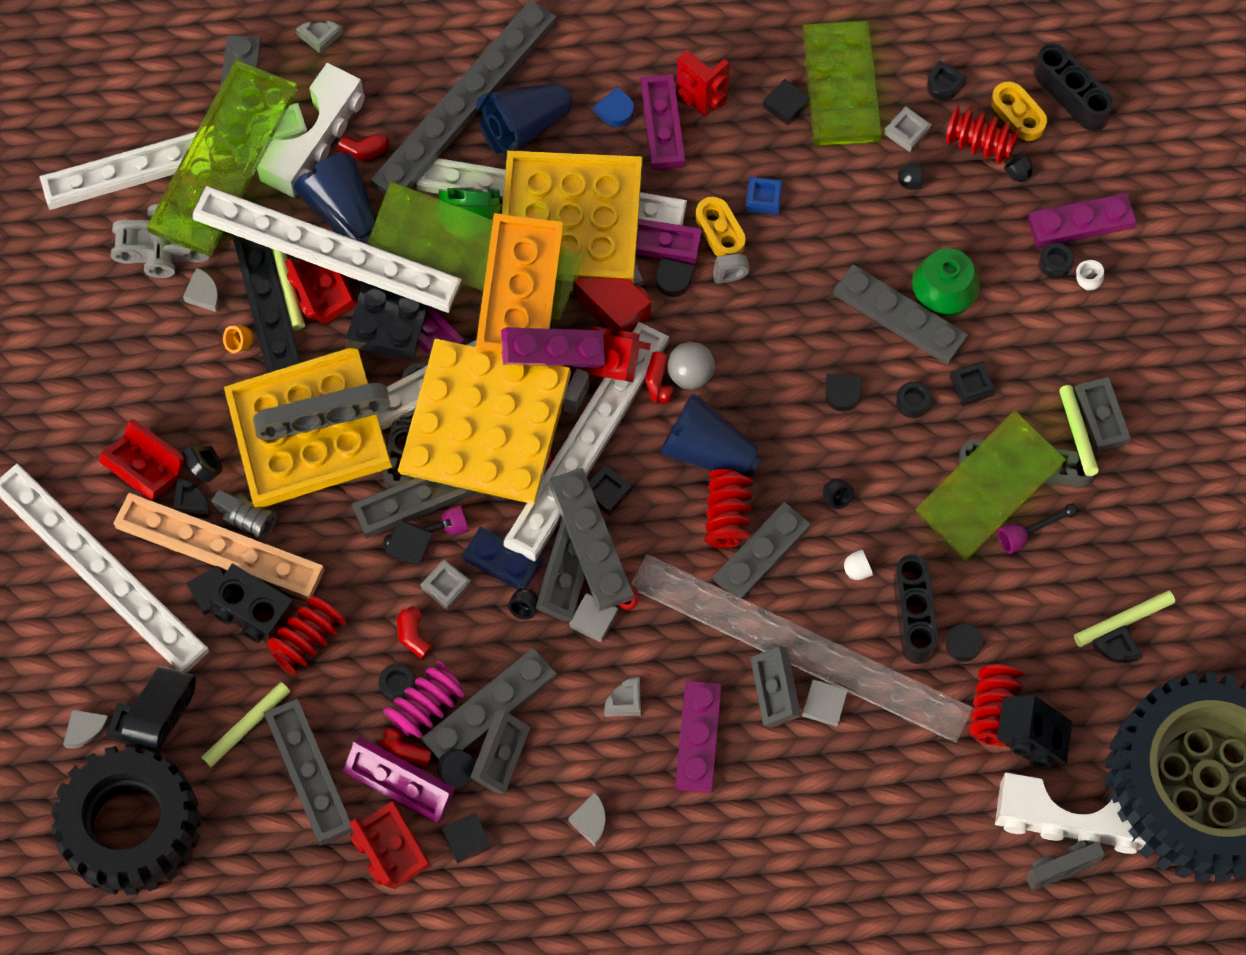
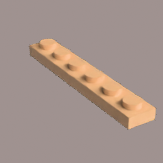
[114,493,325,600]

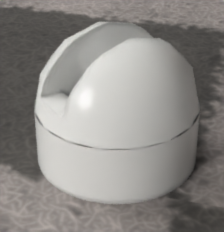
[1076,260,1104,290]
[844,549,873,580]

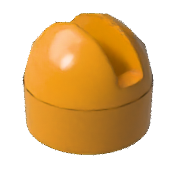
[223,325,254,353]

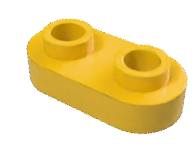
[991,82,1047,141]
[696,197,745,257]

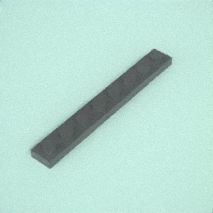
[370,0,557,203]

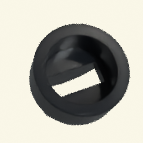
[1004,153,1034,182]
[898,162,922,190]
[822,478,854,509]
[508,588,538,620]

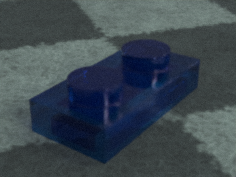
[462,526,542,590]

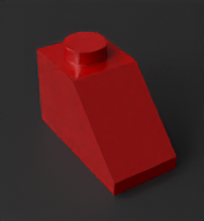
[574,277,651,337]

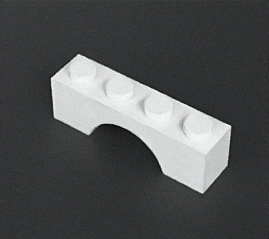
[256,63,365,198]
[995,772,1146,854]

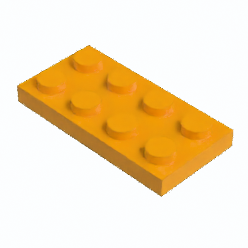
[476,213,563,353]

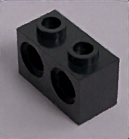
[208,563,295,643]
[997,695,1073,768]

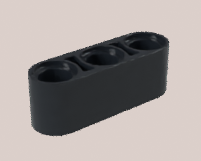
[1034,43,1114,131]
[893,554,938,664]
[121,665,196,751]

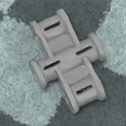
[111,204,211,278]

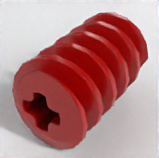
[946,103,1022,165]
[704,469,753,548]
[267,596,347,676]
[968,664,1024,747]

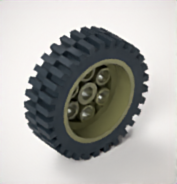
[1104,672,1246,883]

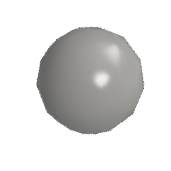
[667,341,716,390]

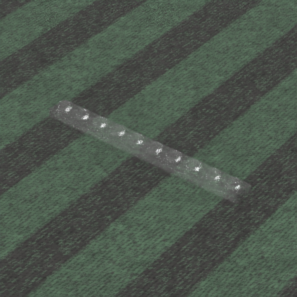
[631,554,973,743]

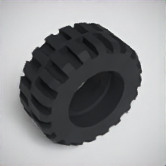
[51,745,201,896]

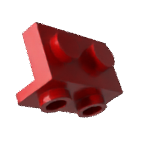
[676,50,730,117]
[285,257,357,325]
[572,326,651,382]
[99,419,185,501]
[349,801,432,890]

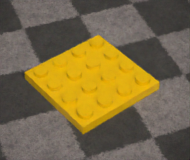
[502,151,643,284]
[398,339,571,505]
[224,348,392,507]

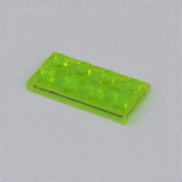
[802,21,881,146]
[915,410,1066,561]

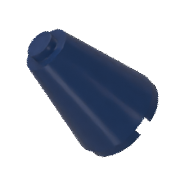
[476,83,572,158]
[293,152,379,246]
[660,393,761,476]

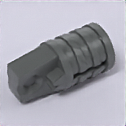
[211,490,277,541]

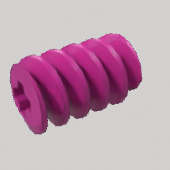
[383,660,465,739]

